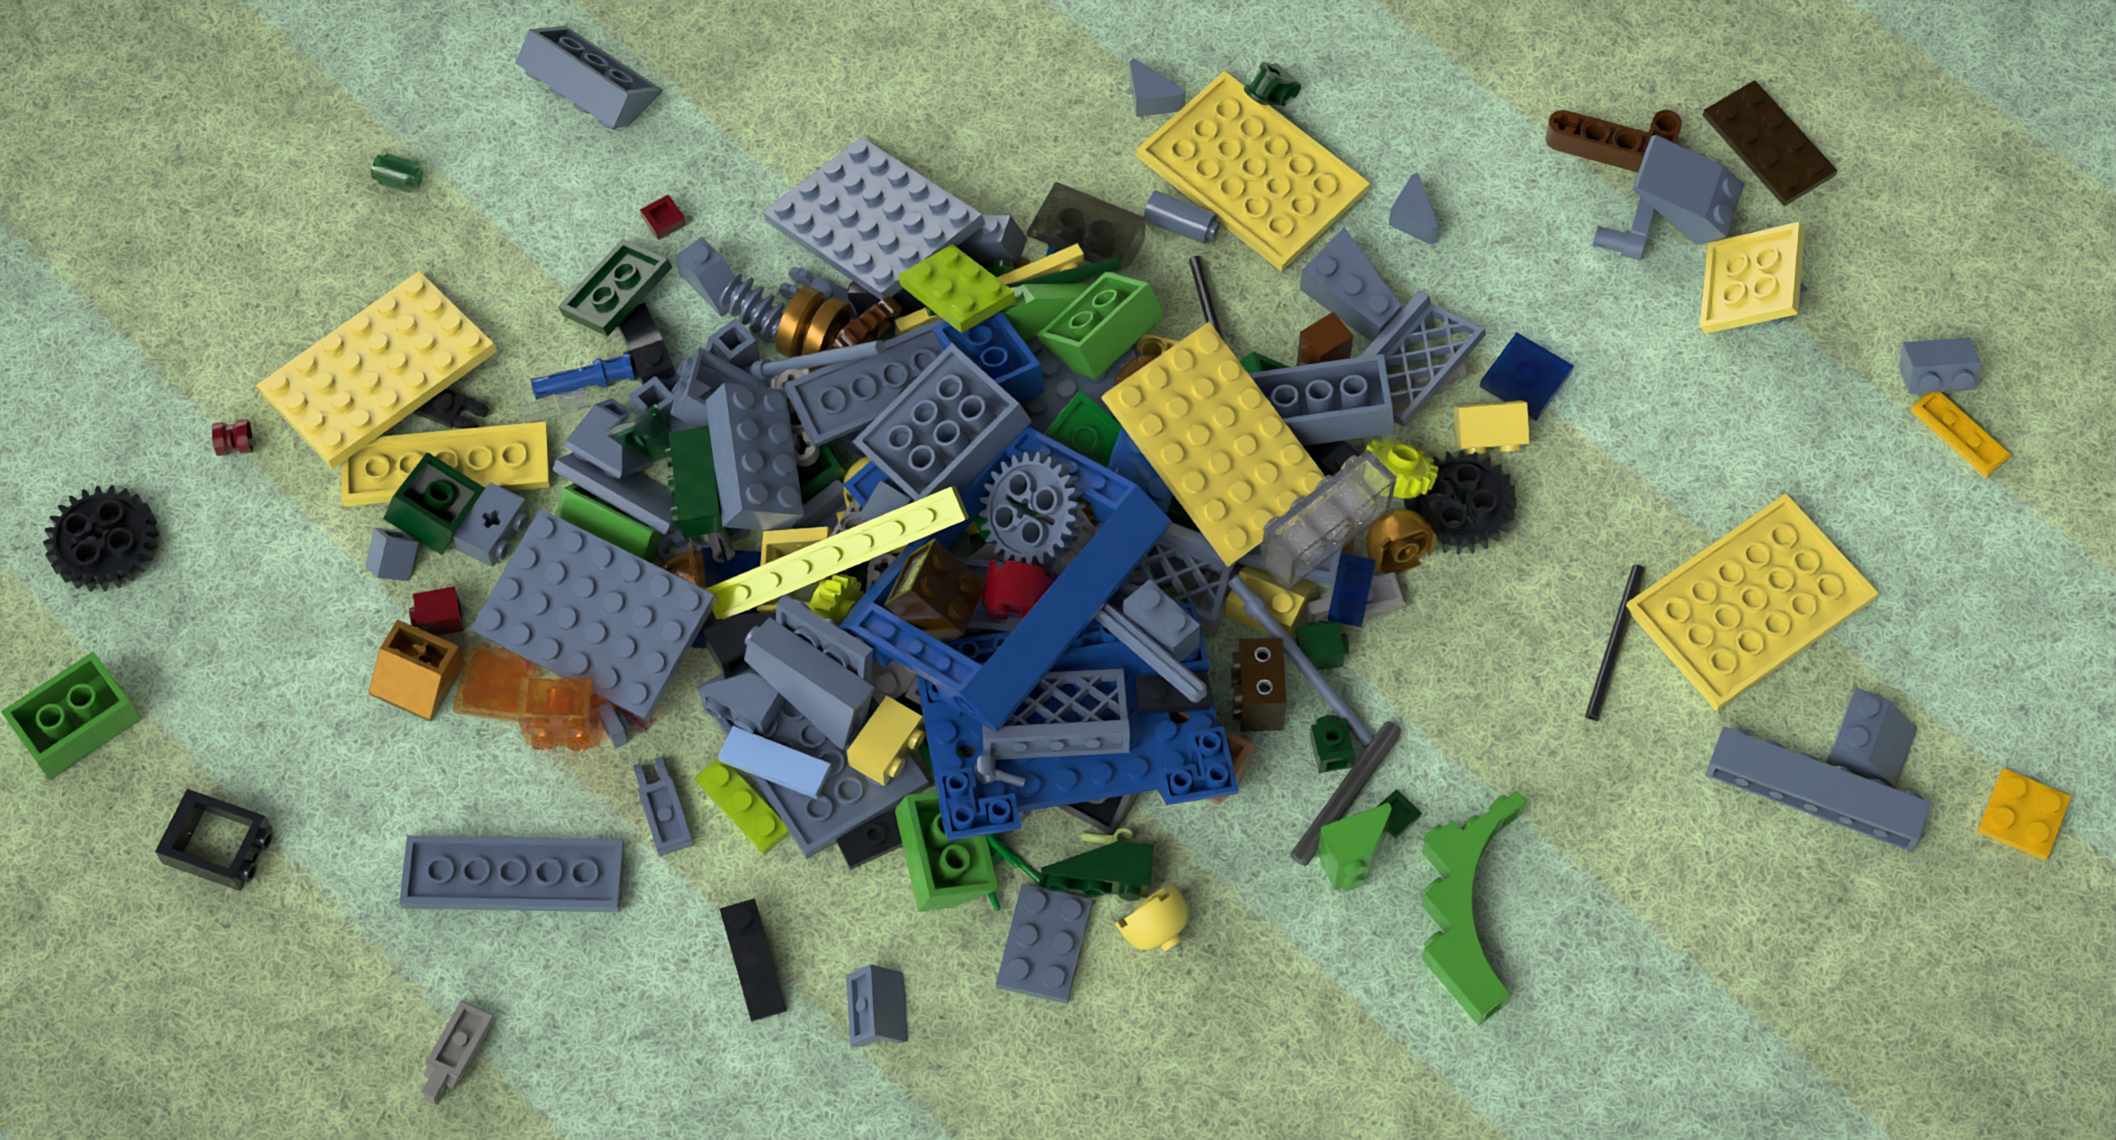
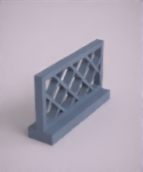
[1359,291,1486,427]
[1094,520,1233,626]
[982,669,1130,760]

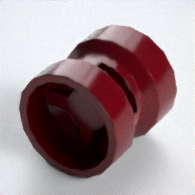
[212,419,253,456]

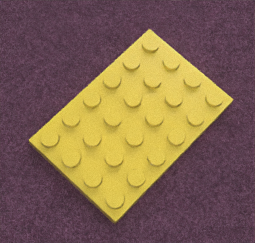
[1136,70,1370,272]
[256,271,497,469]
[1101,322,1334,567]
[1626,493,1879,712]

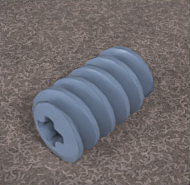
[719,274,785,342]

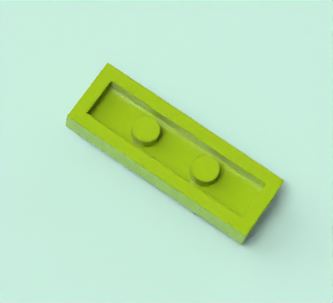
[694,759,790,856]

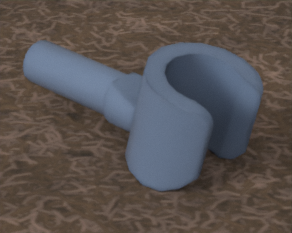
[975,756,1025,787]

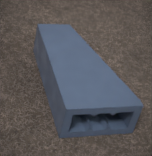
[744,617,874,750]

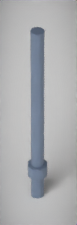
[740,340,885,381]
[1227,575,1374,747]

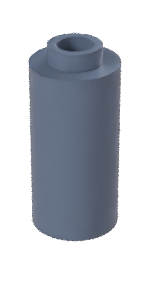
[1143,190,1220,244]

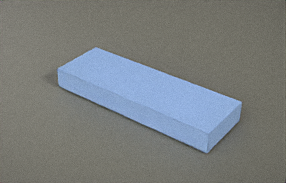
[718,726,831,799]

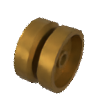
[775,285,853,358]

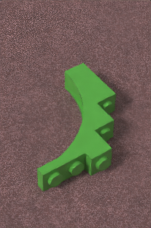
[1422,790,1527,1026]

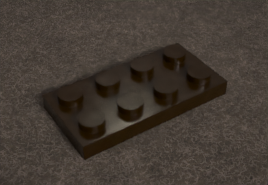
[1702,80,1837,207]

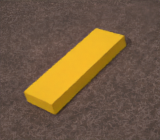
[1910,392,2011,478]

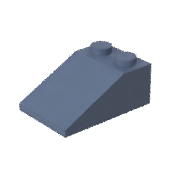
[1632,135,1744,245]

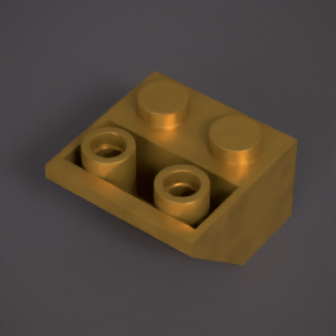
[368,619,466,722]

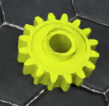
[1361,438,1438,498]
[809,574,864,624]

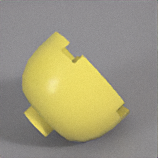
[1114,882,1189,951]

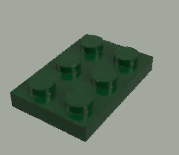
[558,239,673,337]

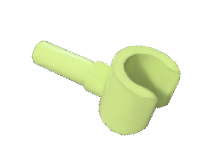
[1081,828,1133,845]

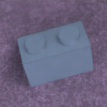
[1826,687,1917,789]

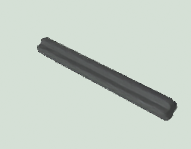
[1291,721,1401,866]

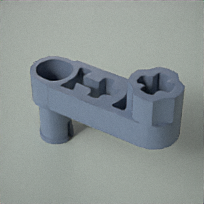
[1592,197,1654,261]

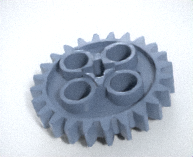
[979,452,1086,567]

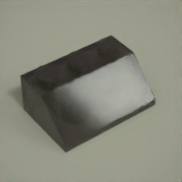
[1026,182,1146,273]

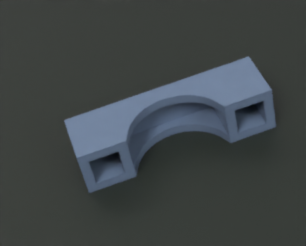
[628,318,760,437]

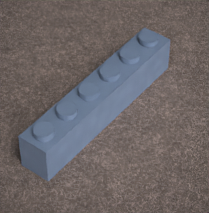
[1705,726,1931,852]

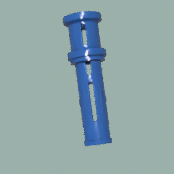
[530,351,636,400]

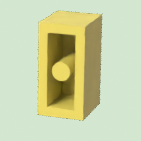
[1454,401,1529,454]
[847,695,925,786]

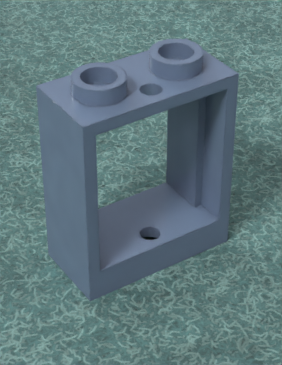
[670,347,770,428]

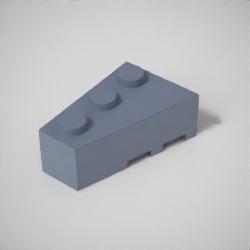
[1300,227,1402,342]

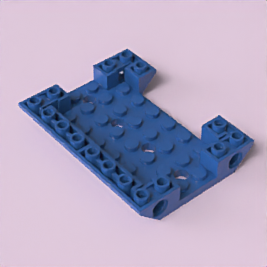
[916,602,1239,841]

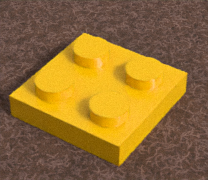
[1977,768,2072,861]

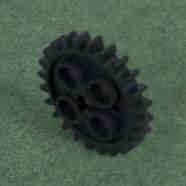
[1404,450,1517,555]
[43,485,160,592]

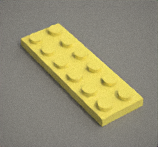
[341,421,550,507]

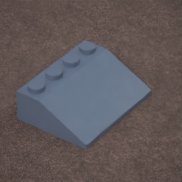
[852,343,1032,502]

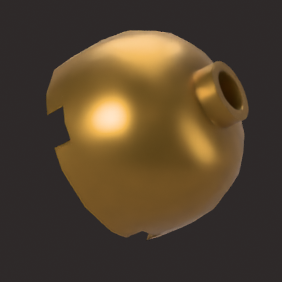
[1366,509,1438,575]

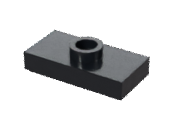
[836,809,903,870]

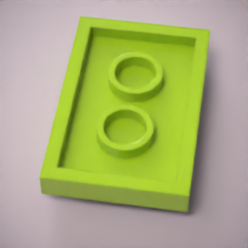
[898,244,1016,333]

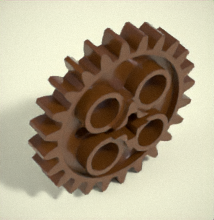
[812,296,902,372]

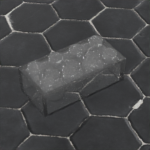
[1259,449,1397,591]

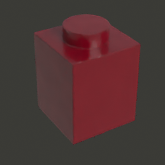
[409,586,464,636]

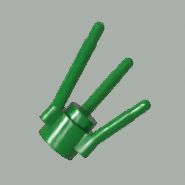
[986,833,1047,911]

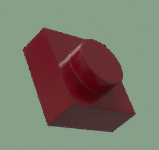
[640,194,686,240]

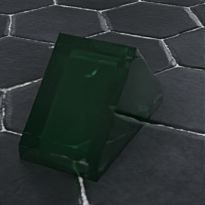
[607,404,670,463]

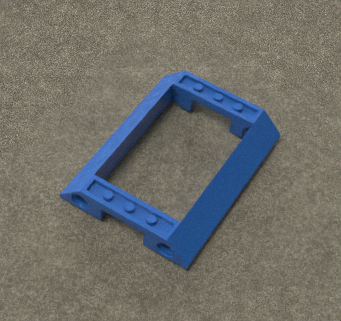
[838,426,1172,732]

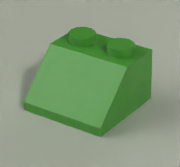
[1317,803,1392,891]

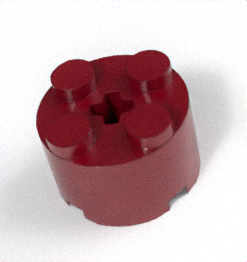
[981,560,1059,620]

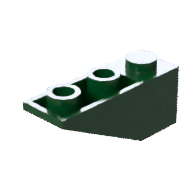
[1039,841,1154,901]

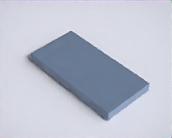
[552,452,681,535]

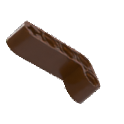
[1545,110,1682,173]

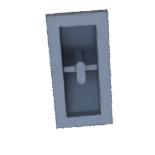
[1129,58,1186,117]
[1388,173,1439,244]

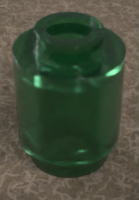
[371,153,423,193]

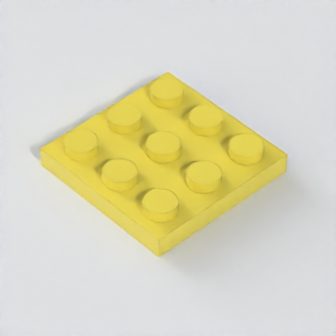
[1700,222,1805,333]

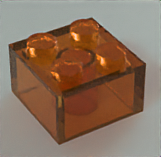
[517,678,600,751]

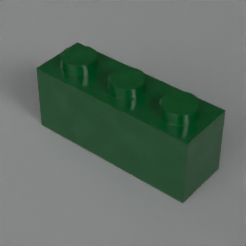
[665,425,726,538]

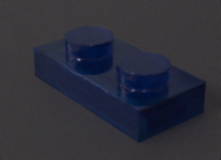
[1327,553,1375,627]

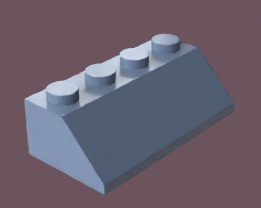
[515,26,663,130]

